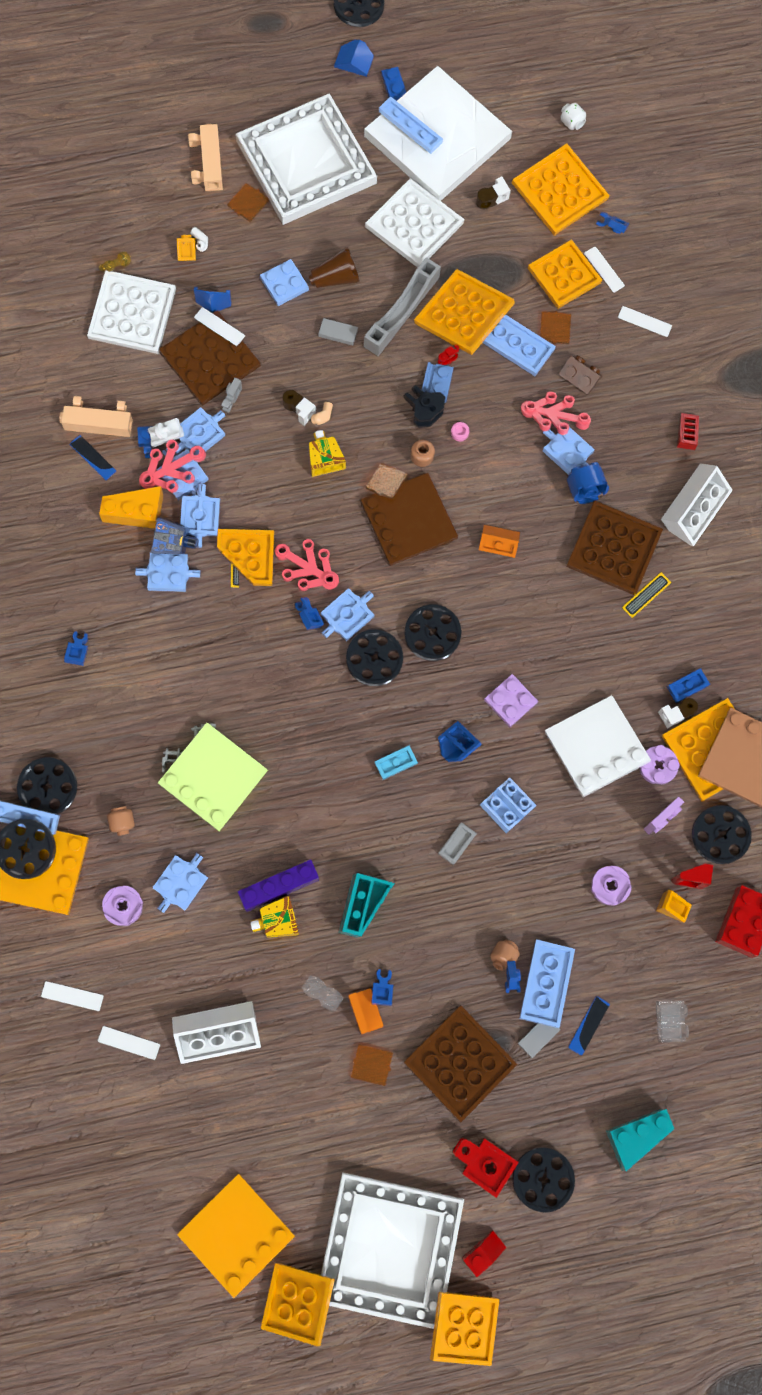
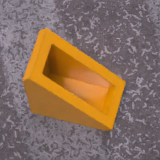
[656,890,692,923]

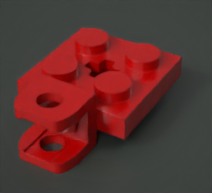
[453,1138,519,1198]

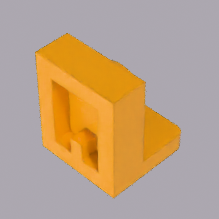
[177,235,196,261]

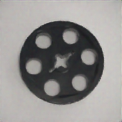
[334,0,385,27]
[405,604,462,661]
[346,629,403,686]
[17,757,77,814]
[692,805,752,864]
[0,819,56,879]
[512,1148,575,1213]

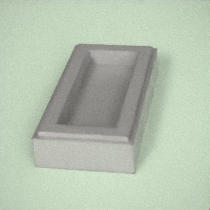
[319,318,358,346]
[438,822,477,866]
[517,1023,560,1058]

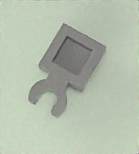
[221,378,242,413]

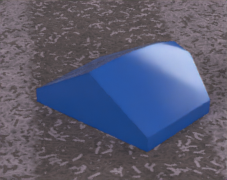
[334,39,374,77]
[194,287,232,313]
[438,721,482,762]

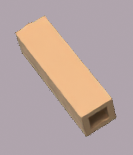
[188,124,223,191]
[59,396,133,437]

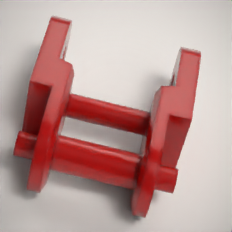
[438,344,459,366]

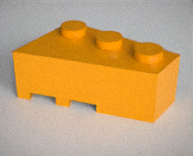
[99,486,164,529]

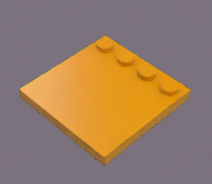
[512,144,610,236]
[414,269,515,355]
[662,698,735,802]
[0,826,89,916]
[177,1174,295,1298]

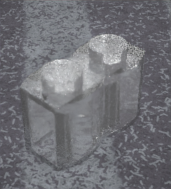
[302,976,343,1012]
[656,1001,689,1042]

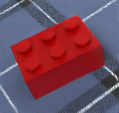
[715,885,762,958]

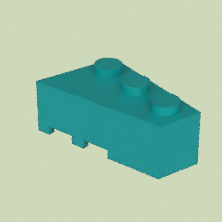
[338,873,395,938]
[606,1109,675,1172]

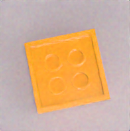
[527,239,602,309]
[260,1263,335,1346]
[430,1292,500,1366]

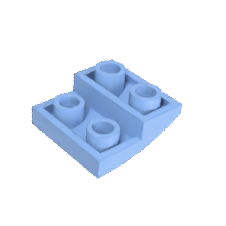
[480,778,537,833]

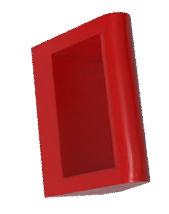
[671,863,713,889]

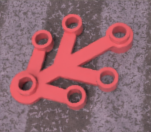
[521,392,591,435]
[139,440,206,493]
[275,539,339,591]

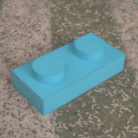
[374,746,418,780]

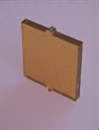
[227,183,269,222]
[540,311,571,345]
[366,463,408,500]
[351,1044,393,1086]

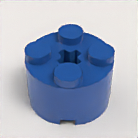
[567,462,609,504]

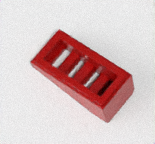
[677,413,699,450]

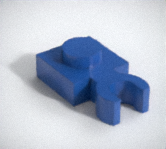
[64,631,88,666]
[371,969,393,1006]

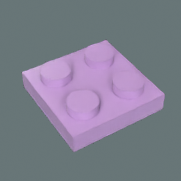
[484,674,538,728]
[644,797,684,835]

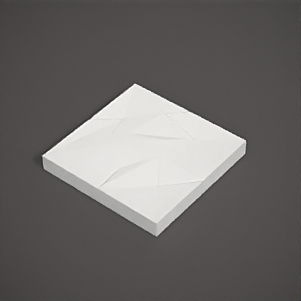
[364,66,512,201]
[236,93,377,225]
[321,1172,464,1329]

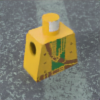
[309,430,346,477]
[250,896,299,938]

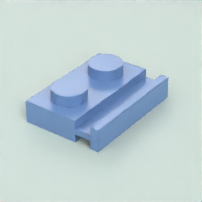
[422,362,454,403]

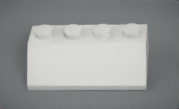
[661,463,732,546]
[172,1001,261,1064]

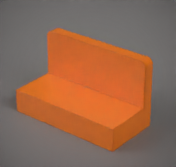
[479,525,520,558]
[348,989,384,1035]

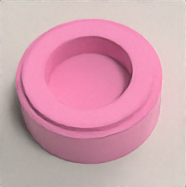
[451,422,469,442]

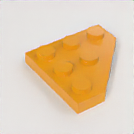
[217,529,274,586]

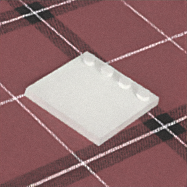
[365,178,464,268]
[87,270,176,354]
[545,695,651,797]

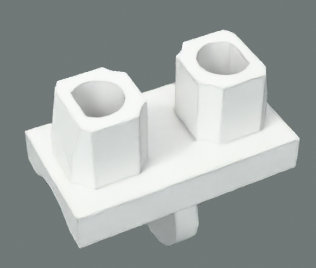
[148,418,184,447]

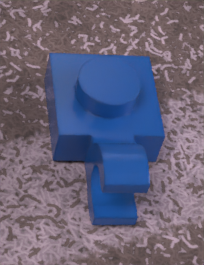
[596,212,630,234]
[137,426,153,458]
[295,597,324,630]
[505,961,521,993]

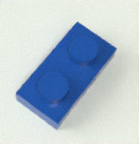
[381,67,407,101]
[667,668,710,703]

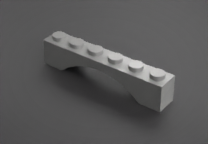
[364,257,441,356]

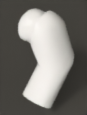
[190,227,208,252]

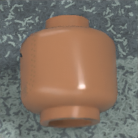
[410,440,435,467]
[107,806,135,836]
[490,940,520,971]

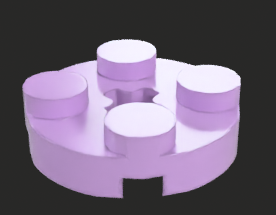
[640,745,680,784]
[591,866,631,906]
[102,886,143,926]

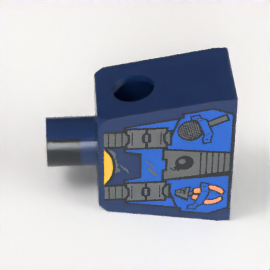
[151,517,198,554]

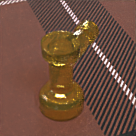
[99,251,131,272]

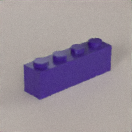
[238,860,319,912]

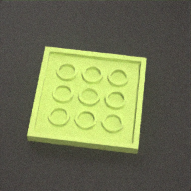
[158,723,268,832]

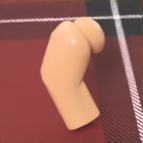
[311,402,333,425]

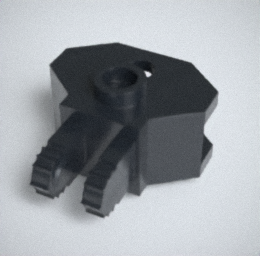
[403,385,445,428]

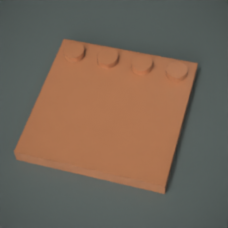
[698,708,762,808]

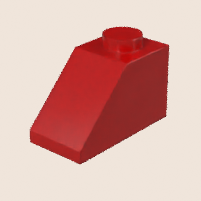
[462,1230,507,1277]

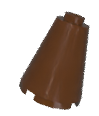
[308,247,360,288]

